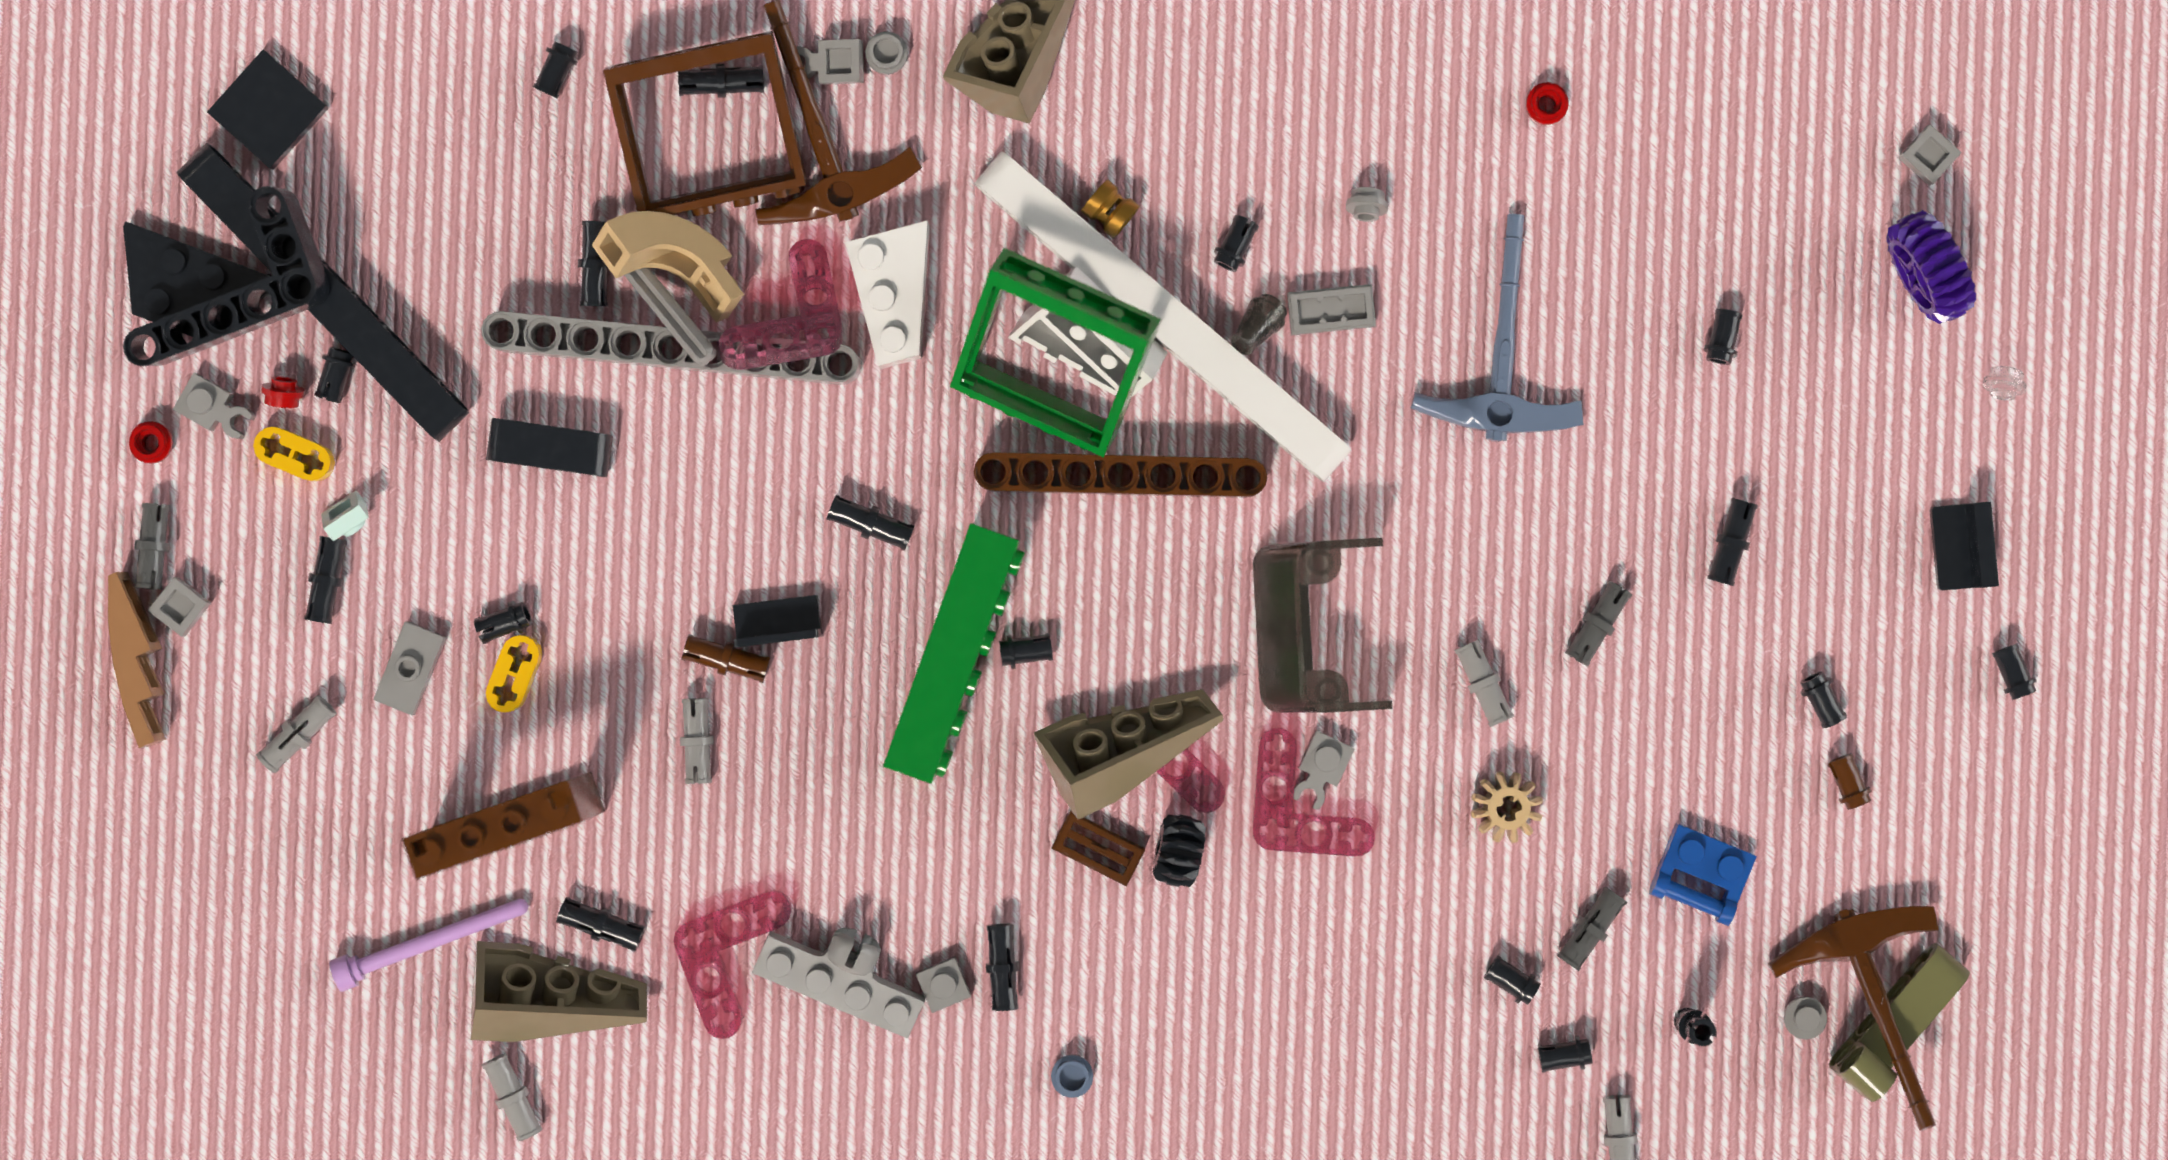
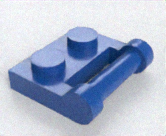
[1649,823,1757,926]

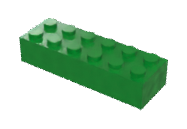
[882,523,1025,784]

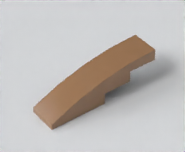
[108,572,166,748]

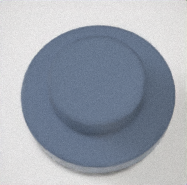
[1051,1055,1093,1098]

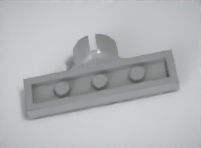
[752,928,925,1039]

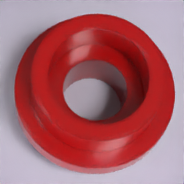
[1526,82,1569,125]
[261,376,305,408]
[129,421,173,464]

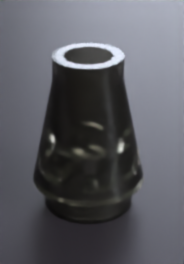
[1231,294,1287,355]

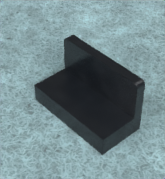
[1930,502,1999,591]
[733,595,823,648]

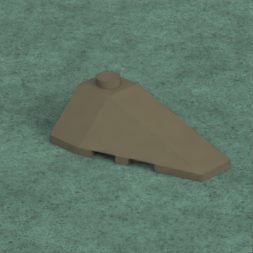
[943,0,1075,124]
[1034,689,1223,820]
[470,941,647,1042]

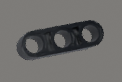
[486,418,613,477]

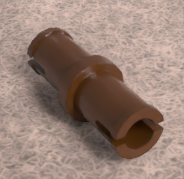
[681,634,771,683]

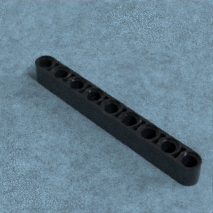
[176,143,470,442]

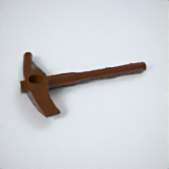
[755,0,922,225]
[1768,906,1939,1131]

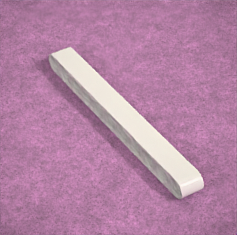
[974,151,1352,482]

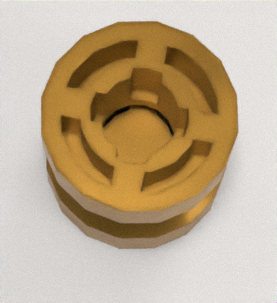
[1081,179,1140,239]

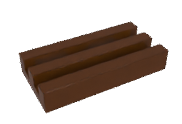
[1051,810,1146,887]

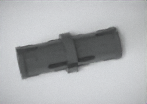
[134,503,170,590]
[1565,581,1632,667]
[1556,887,1628,971]

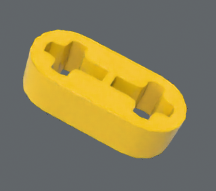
[253,427,335,482]
[486,635,542,713]

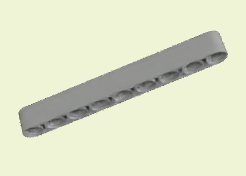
[481,311,861,385]

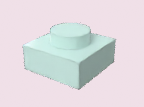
[321,490,369,541]

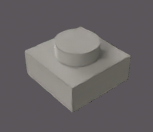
[1898,124,1962,186]
[148,577,211,637]
[916,956,971,1013]

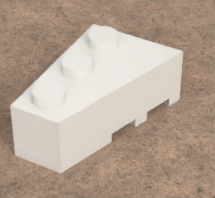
[845,221,930,369]
[1008,267,1168,396]

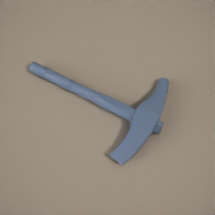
[1411,214,1584,442]

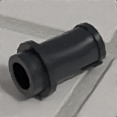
[533,41,578,98]
[1214,215,1259,272]
[1704,309,1743,365]
[314,347,356,403]
[474,601,532,644]
[999,633,1053,669]
[1992,643,2037,700]
[1800,671,1847,728]
[1484,955,1541,1005]
[1537,1036,1593,1073]

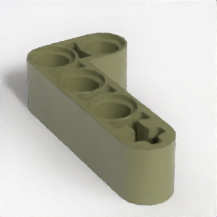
[1829,943,1970,1102]

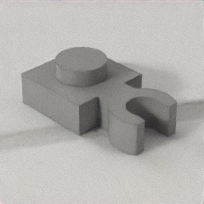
[796,39,864,85]
[173,373,256,439]
[1292,730,1355,810]

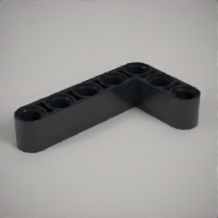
[123,186,330,366]

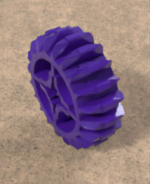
[1886,210,1976,324]

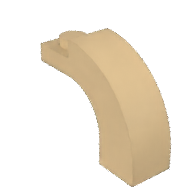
[592,211,744,323]

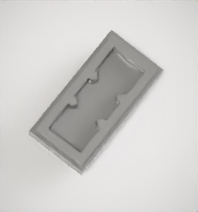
[1287,284,1376,336]
[373,621,447,716]

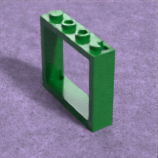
[950,247,1162,458]

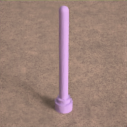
[329,899,528,992]

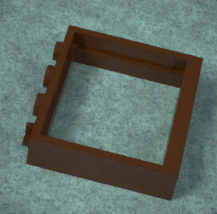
[603,31,807,216]
[401,772,605,880]

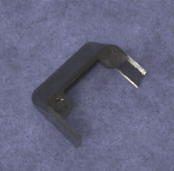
[1252,538,1393,713]

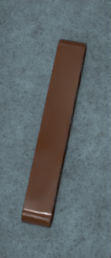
[974,452,1267,498]

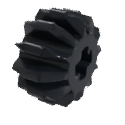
[1152,814,1206,887]

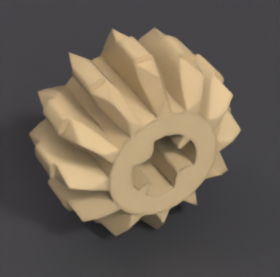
[1470,771,1543,843]

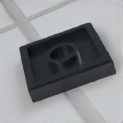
[207,49,329,170]

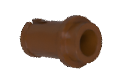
[1827,753,1872,810]

